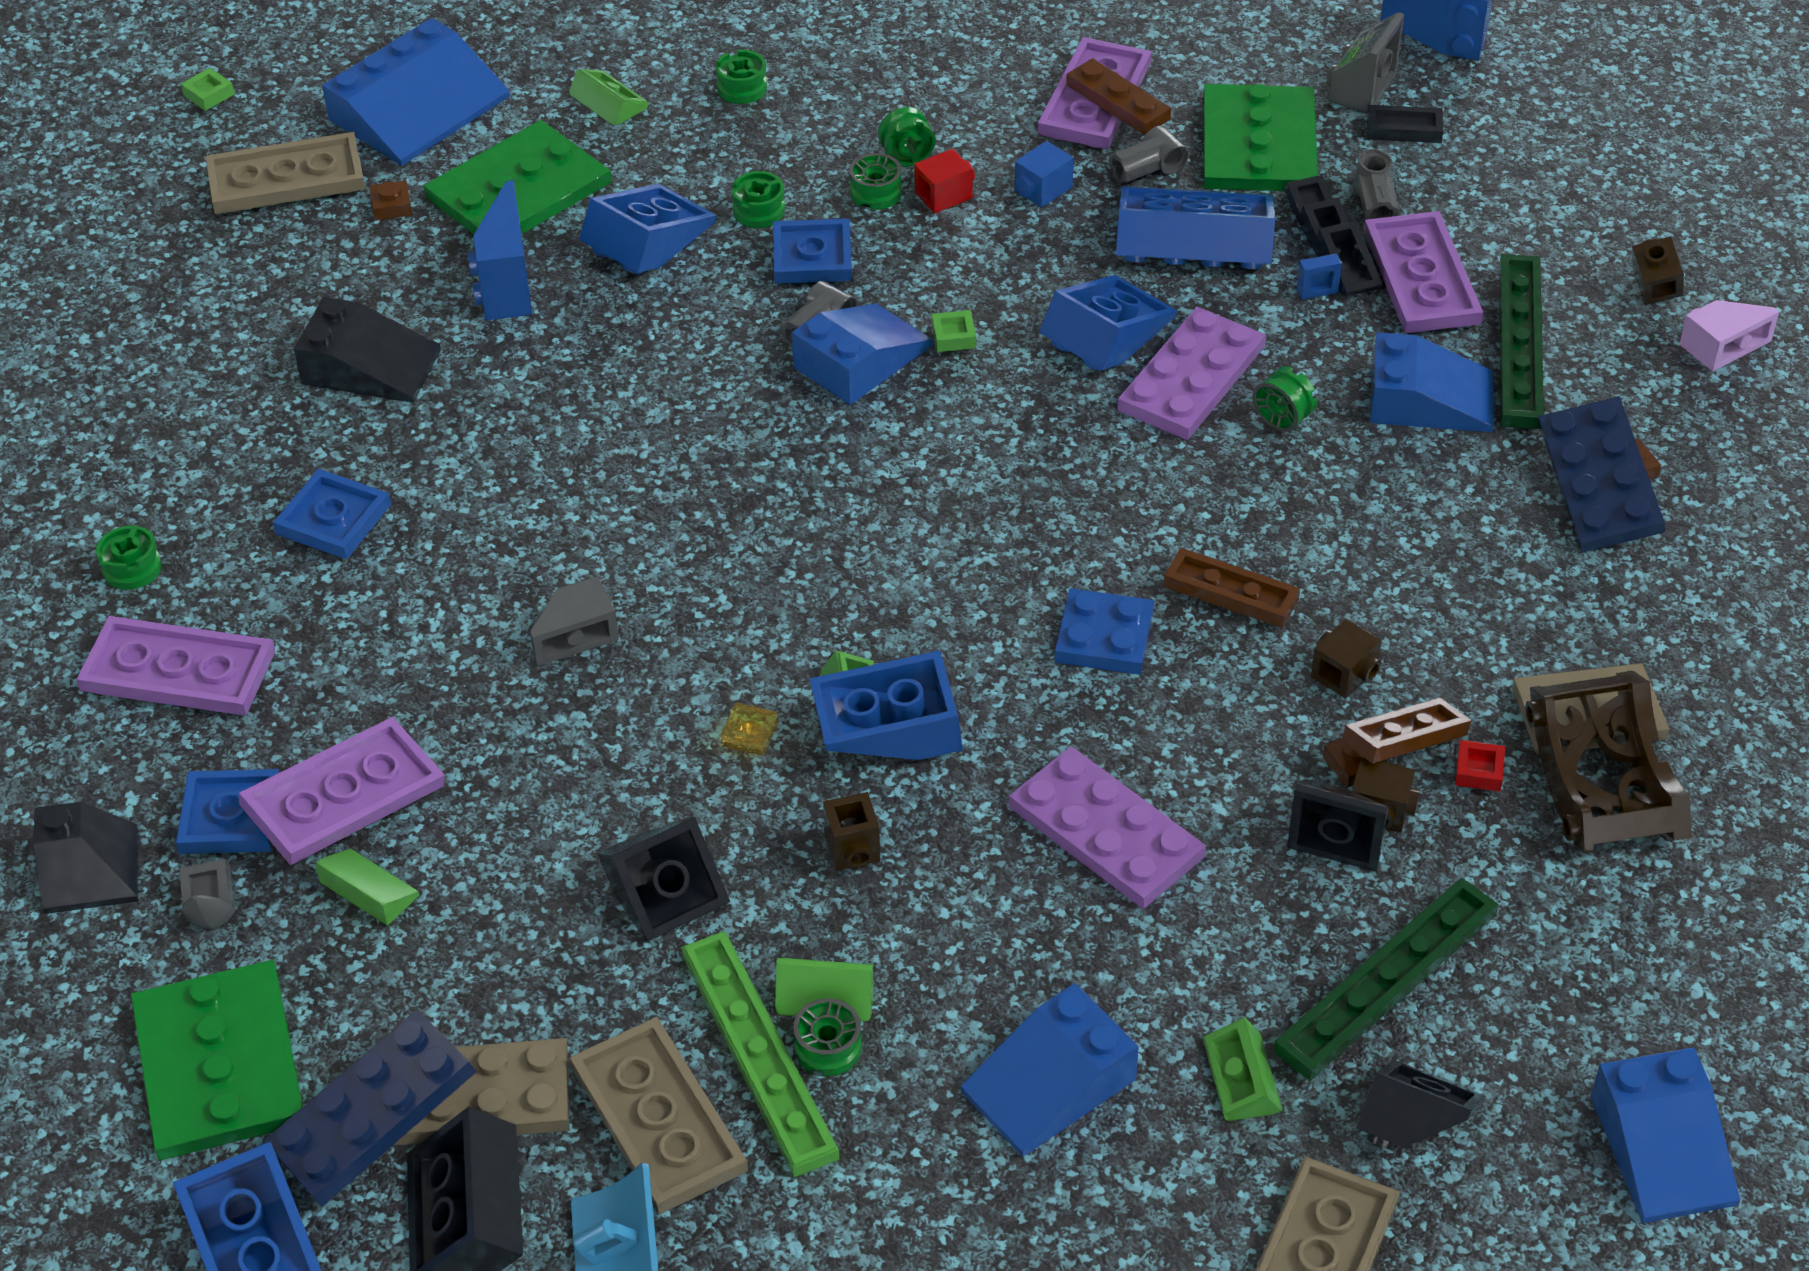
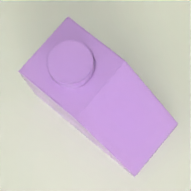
[1680,300,1779,372]

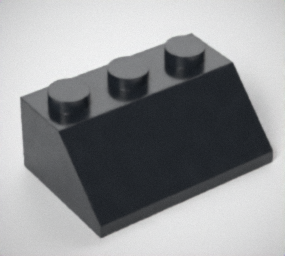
[407,1106,524,1271]

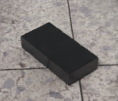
[1367,105,1443,143]

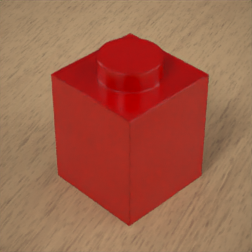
[914,148,975,214]

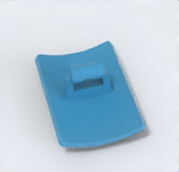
[571,1163,658,1271]

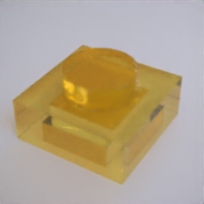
[721,702,779,756]

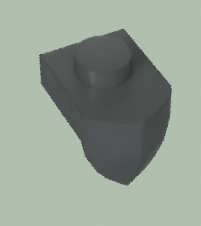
[179,859,235,930]

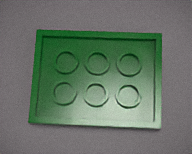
[1203,84,1318,191]
[423,120,612,234]
[131,959,303,1161]

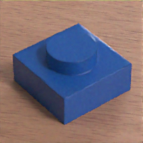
[1296,254,1342,300]

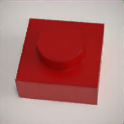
[1455,740,1505,792]

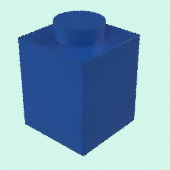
[1014,141,1074,208]

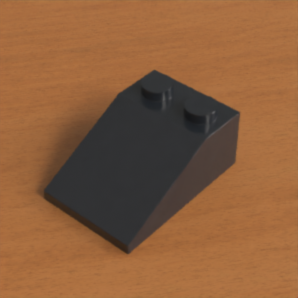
[294,297,441,403]

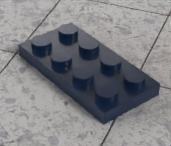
[1538,396,1665,553]
[264,1009,476,1207]

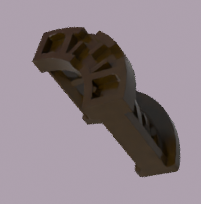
[1525,670,1692,853]

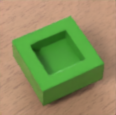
[181,68,234,111]
[932,310,976,352]

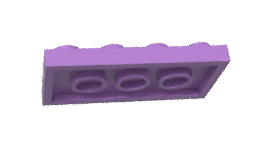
[1038,37,1152,150]
[1364,211,1483,333]
[1117,307,1266,440]
[76,616,275,716]
[239,717,445,865]
[1009,746,1206,909]

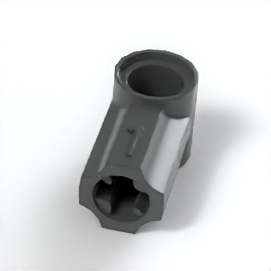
[1109,126,1189,185]
[1353,149,1399,220]
[781,281,858,348]

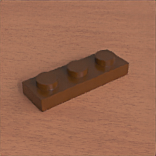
[1066,58,1171,136]
[1163,547,1300,628]
[1342,698,1472,764]

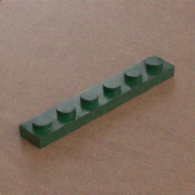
[1499,254,1544,429]
[1273,877,1498,1081]

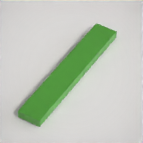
[681,931,840,1178]

